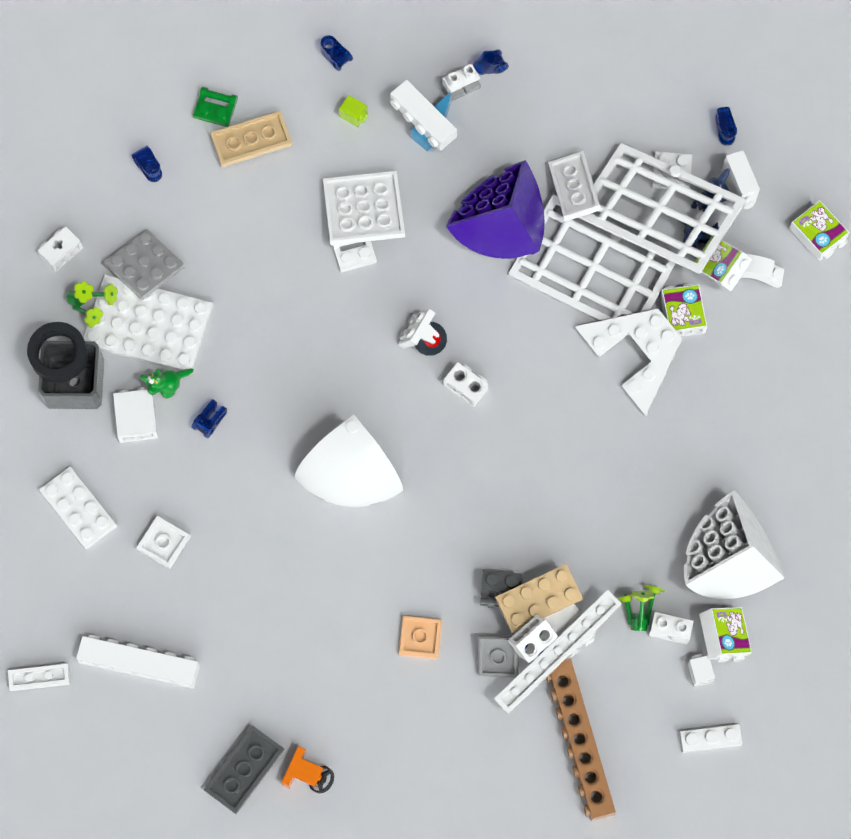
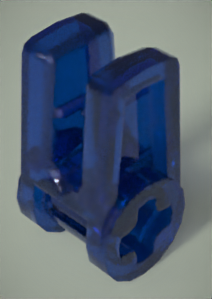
[715,107,737,146]
[191,399,227,439]

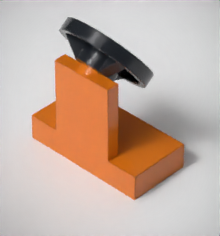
[282,746,334,794]

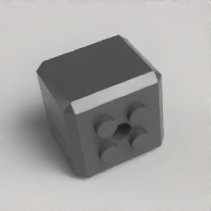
[38,341,104,409]

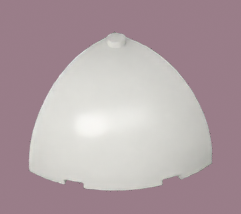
[295,415,403,507]
[684,490,784,599]

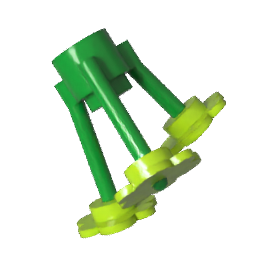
[67,281,118,328]
[617,585,665,631]

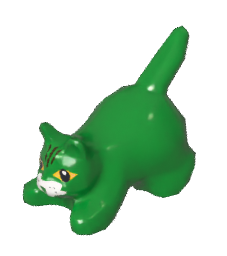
[140,368,194,399]

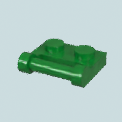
[193,87,238,127]

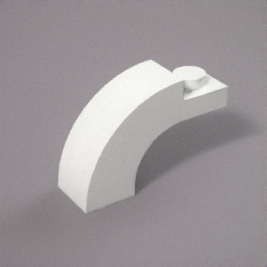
[740,254,784,288]

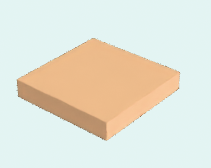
[399,616,442,659]

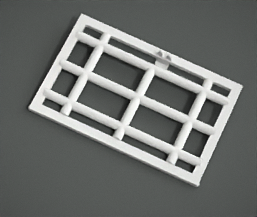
[578,143,746,274]
[508,194,676,336]

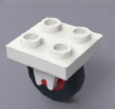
[398,309,447,356]

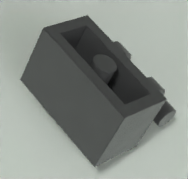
[480,570,522,608]

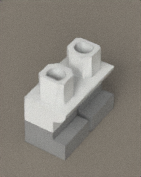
[442,64,481,102]

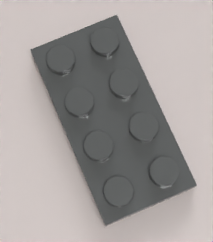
[204,725,285,814]

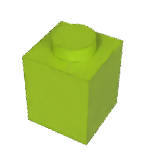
[339,95,369,127]

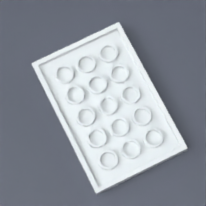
[84,275,213,371]

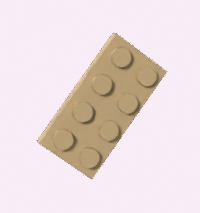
[210,111,292,167]
[495,563,583,633]

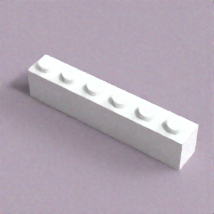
[76,635,200,688]

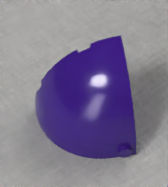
[446,160,545,259]

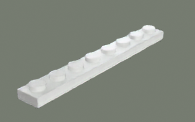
[494,590,622,714]

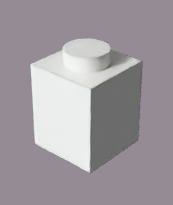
[688,654,715,687]

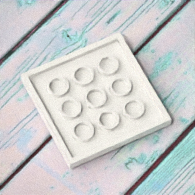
[323,171,405,245]

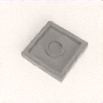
[479,636,519,678]

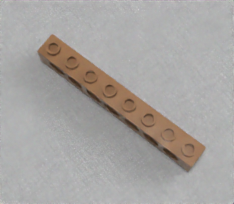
[546,658,616,821]

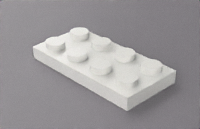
[548,151,601,221]
[39,467,117,550]

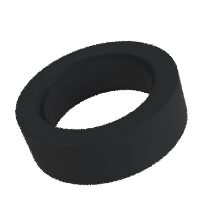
[27,322,88,383]

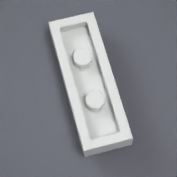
[8,664,70,691]
[680,724,743,752]

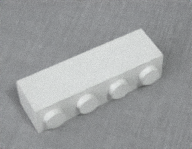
[390,80,457,151]

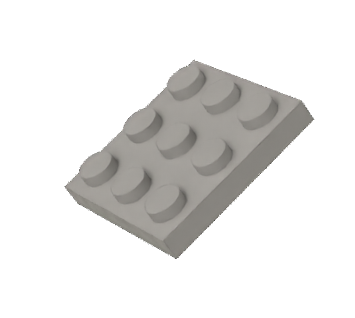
[104,229,185,300]

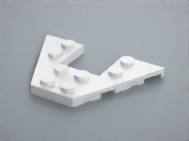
[576,309,682,416]

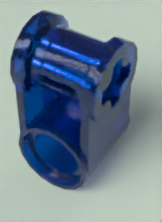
[321,35,353,71]
[473,49,509,75]
[131,145,162,182]

